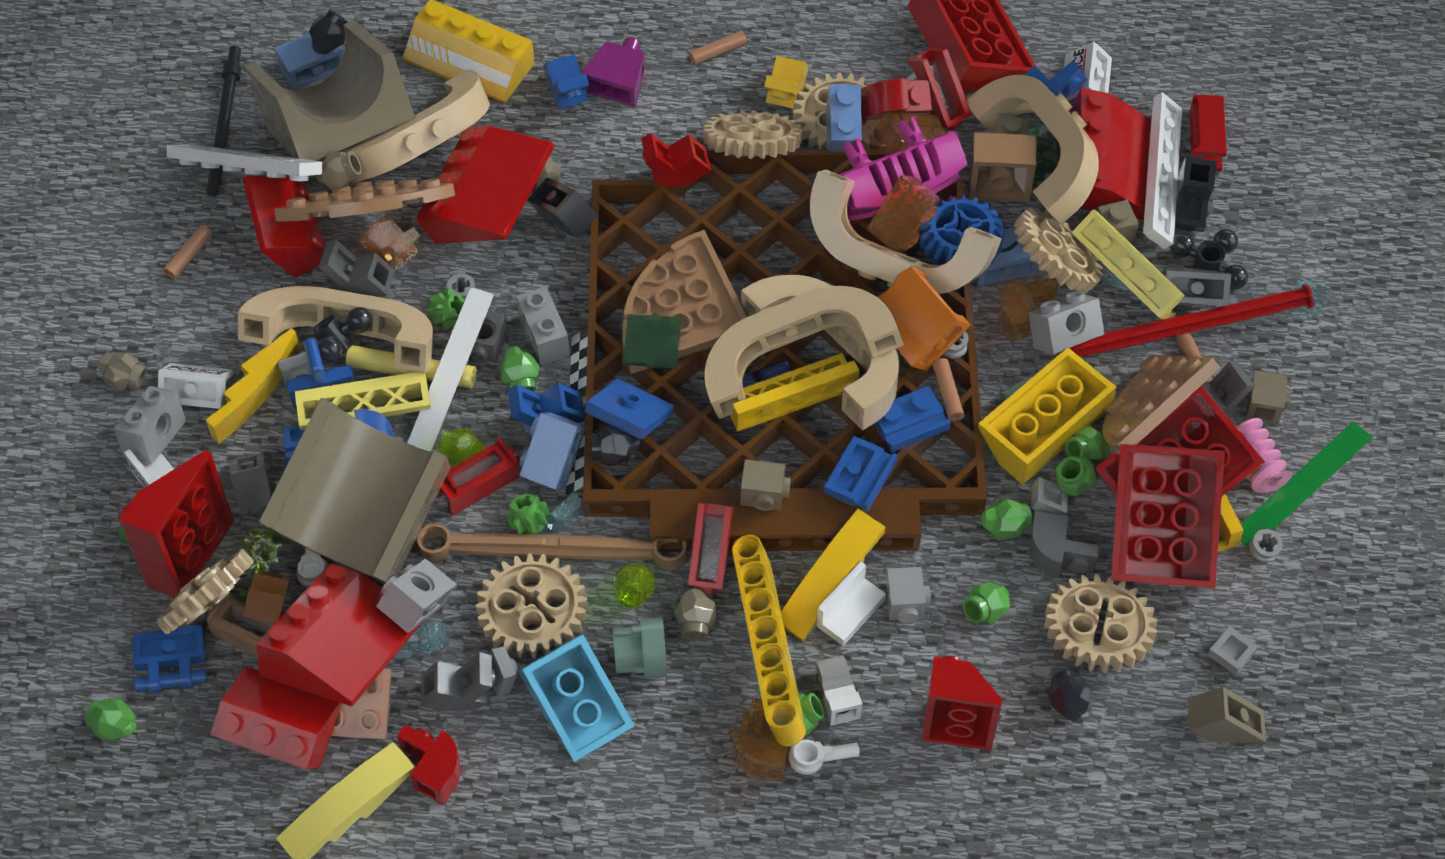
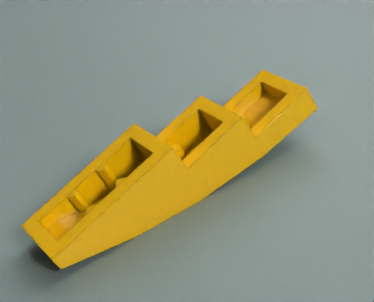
[205,328,299,444]
[781,509,885,642]

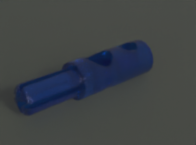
[743,361,790,388]

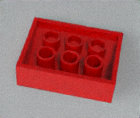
[907,0,1036,93]
[1069,88,1151,220]
[415,125,555,244]
[1094,385,1265,498]
[1111,444,1225,588]
[119,450,234,598]
[256,563,423,707]

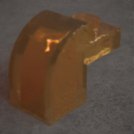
[357,213,421,272]
[998,278,1058,344]
[732,698,789,782]

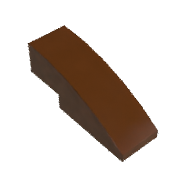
[243,570,291,623]

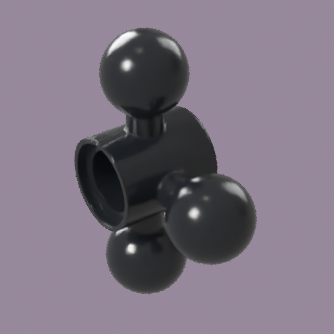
[1170,229,1248,290]
[295,307,372,362]

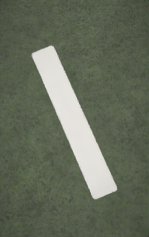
[407,288,493,451]

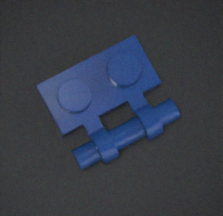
[133,625,207,694]

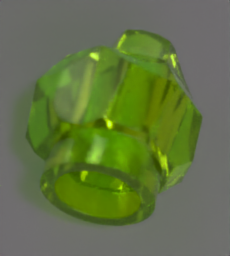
[437,428,486,466]
[613,563,656,608]

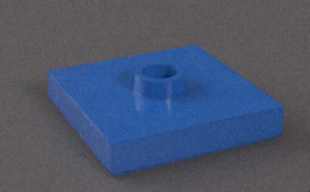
[584,378,674,439]

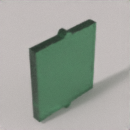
[623,313,682,369]

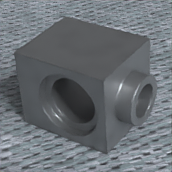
[469,311,508,363]

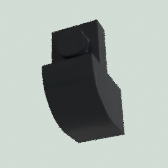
[1175,156,1217,232]

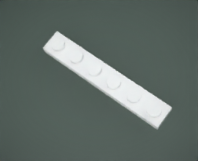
[1143,92,1182,249]
[167,144,322,181]

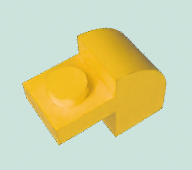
[764,55,809,109]

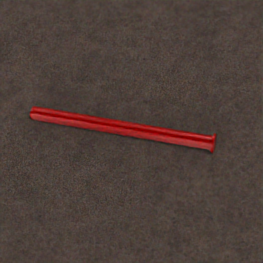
[1063,284,1314,358]

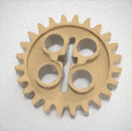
[793,72,890,150]
[703,110,802,159]
[1014,208,1103,293]
[155,549,254,634]
[476,553,588,659]
[1044,574,1158,673]

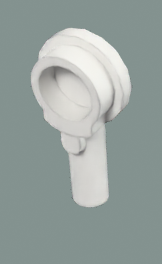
[296,548,329,588]
[789,740,859,775]

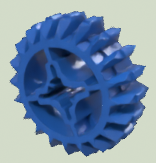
[918,194,1005,265]

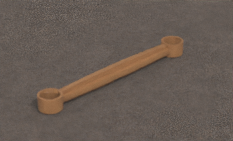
[417,523,687,570]

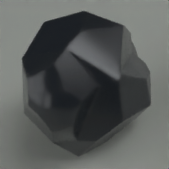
[309,9,348,55]
[591,426,640,466]
[1048,670,1091,721]

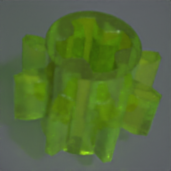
[239,529,282,571]

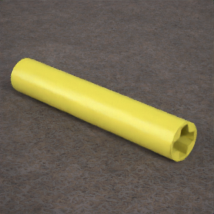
[346,345,477,389]

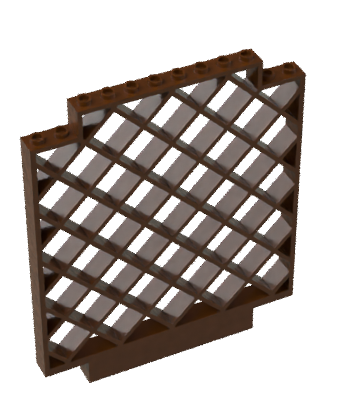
[583,149,987,552]

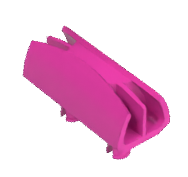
[839,116,967,221]

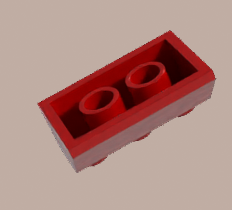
[242,175,326,278]
[921,655,1002,751]
[210,666,342,770]

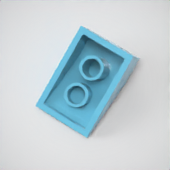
[518,634,635,762]

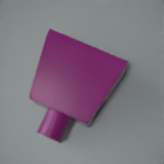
[581,37,646,107]

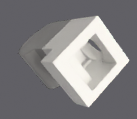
[815,655,862,726]

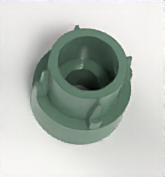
[613,617,667,678]

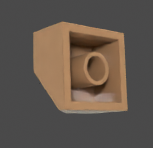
[968,132,1036,202]

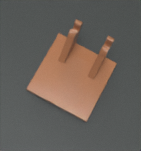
[331,668,392,739]

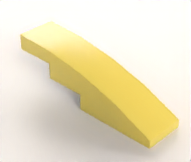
[276,742,415,859]

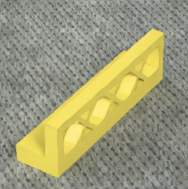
[1072,210,1185,319]
[295,372,431,430]

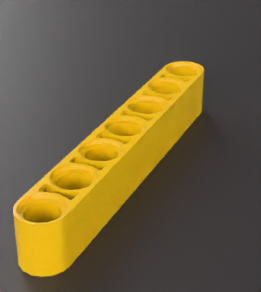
[732,535,806,746]

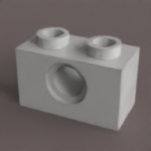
[516,286,570,366]
[1028,291,1104,354]
[114,386,186,465]
[376,559,457,633]

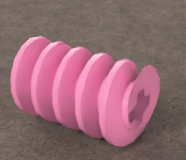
[1237,418,1292,493]

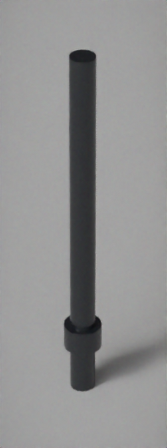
[206,45,241,195]

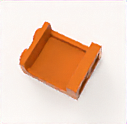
[877,266,971,371]

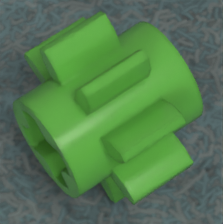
[427,288,465,330]
[506,494,550,534]

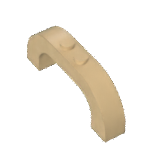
[318,70,490,183]
[967,75,1099,225]
[810,170,1002,294]
[741,275,899,430]
[238,286,433,373]
[704,286,904,419]

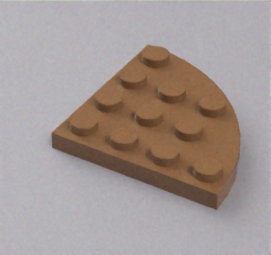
[274,178,455,221]
[622,230,747,374]
[1102,354,1221,455]

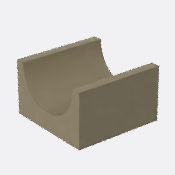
[243,20,415,161]
[259,397,451,585]

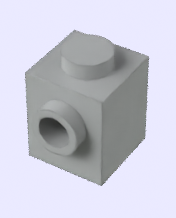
[885,567,931,623]

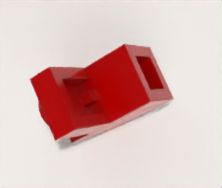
[861,78,932,120]
[641,133,712,187]
[397,724,461,805]

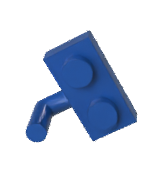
[286,338,354,408]

